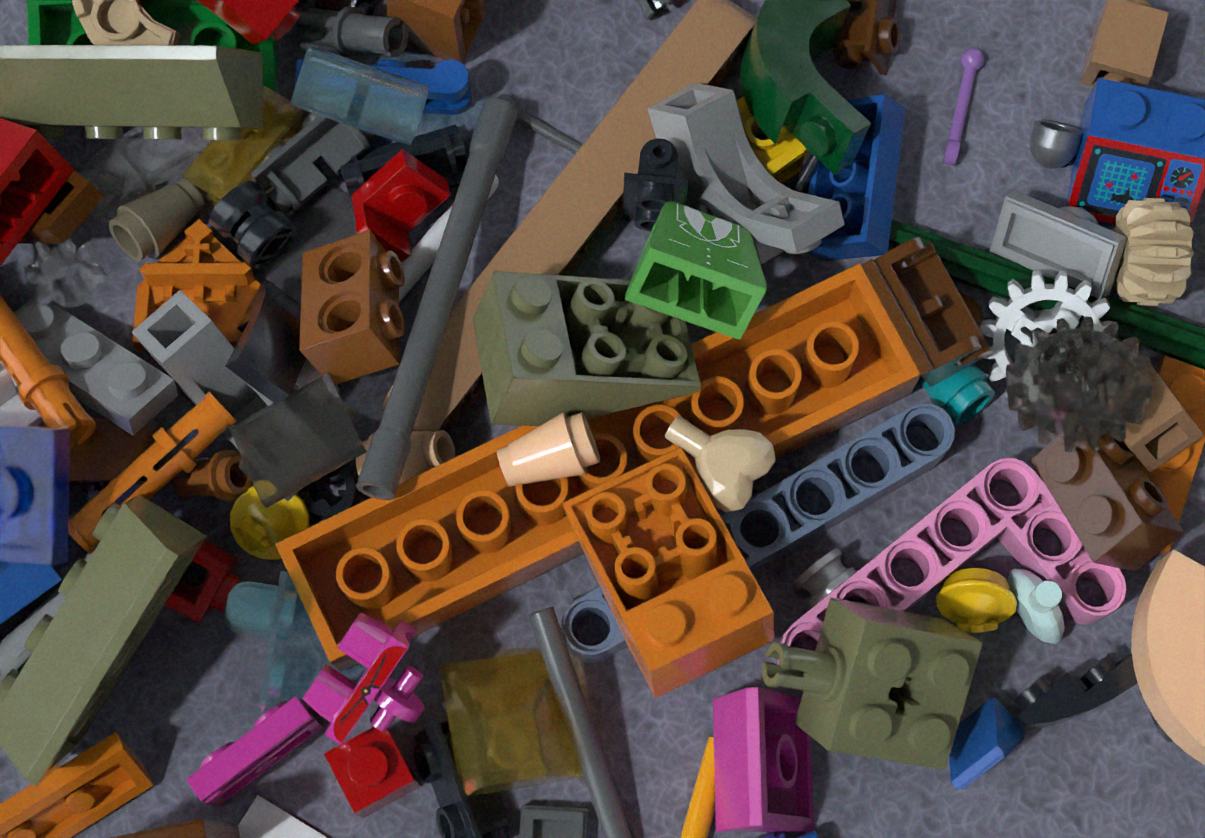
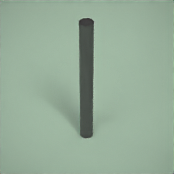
[528,606,632,838]

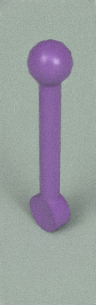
[942,48,985,166]

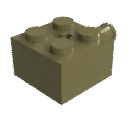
[762,597,983,770]

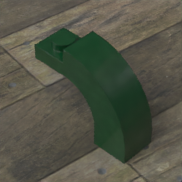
[740,0,871,175]

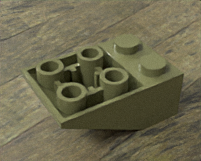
[473,271,701,426]

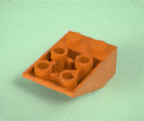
[562,447,774,699]

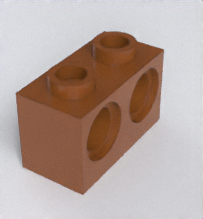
[300,230,405,386]

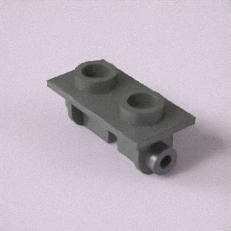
[251,94,376,212]

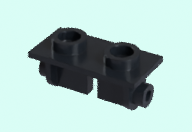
[340,124,467,205]
[623,138,689,232]
[413,715,512,838]

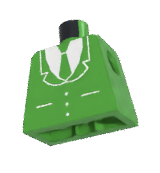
[625,201,767,340]

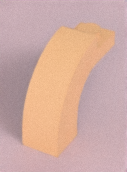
[1131,549,1205,765]

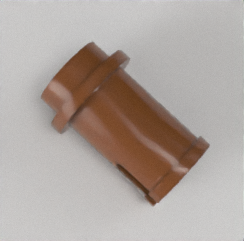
[171,450,253,501]

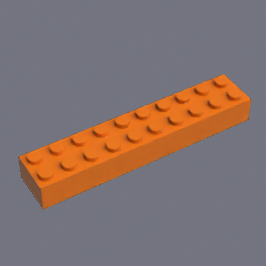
[275,263,921,672]

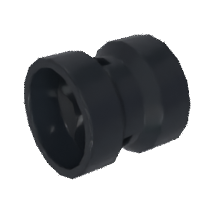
[209,181,298,269]

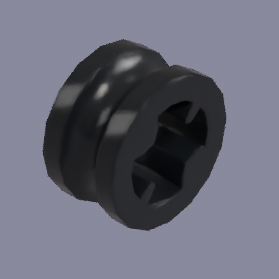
[298,461,359,521]

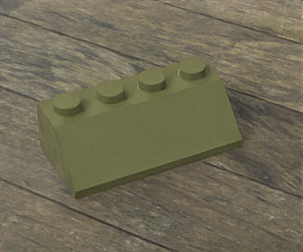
[0,45,263,140]
[0,495,207,786]

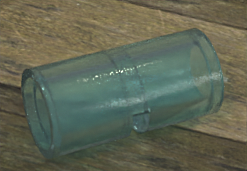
[290,45,429,146]

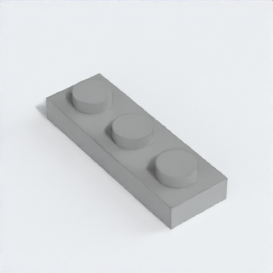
[14,294,178,436]

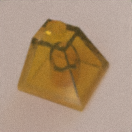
[440,651,584,796]

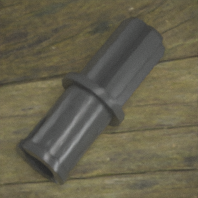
[295,7,408,58]

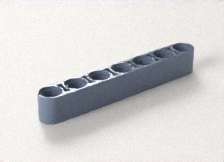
[561,403,955,663]

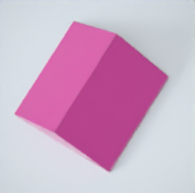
[713,687,814,832]

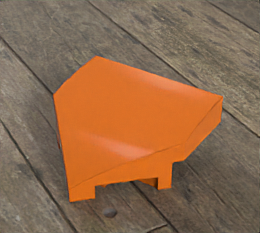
[132,219,261,352]

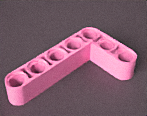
[777,458,1127,664]

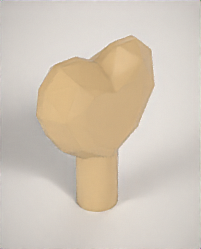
[665,416,776,513]

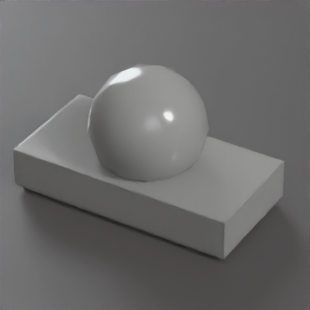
[990,190,1128,299]

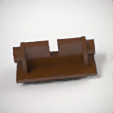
[833,0,900,75]

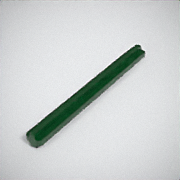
[888,219,1205,369]

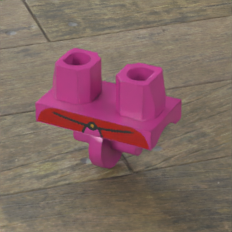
[303,613,425,745]

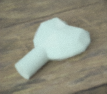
[1007,568,1065,644]

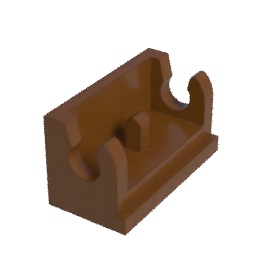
[861,237,993,387]

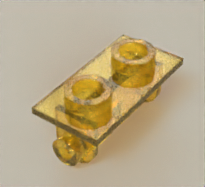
[182,85,304,206]

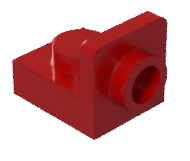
[351,149,451,263]

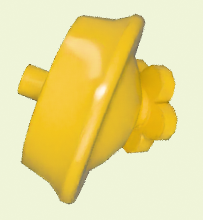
[230,483,309,560]
[935,568,1017,633]

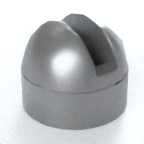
[1030,120,1083,168]

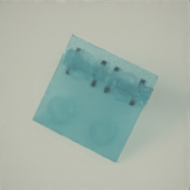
[225,571,297,717]

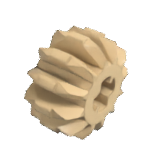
[1111,198,1195,306]

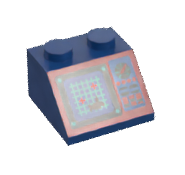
[1066,78,1205,227]

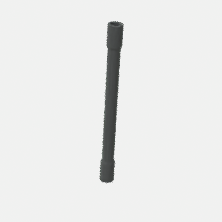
[356,98,518,500]

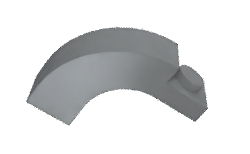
[647,83,845,264]
[132,290,336,501]

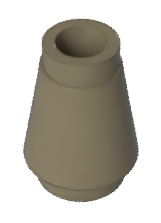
[109,178,204,262]

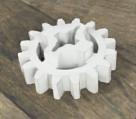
[979,270,1119,410]

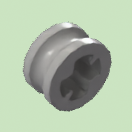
[793,548,857,608]

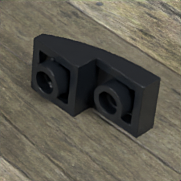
[225,279,306,404]
[1013,653,1137,731]

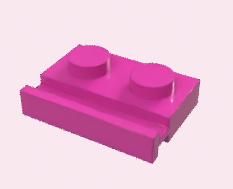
[186,696,323,808]

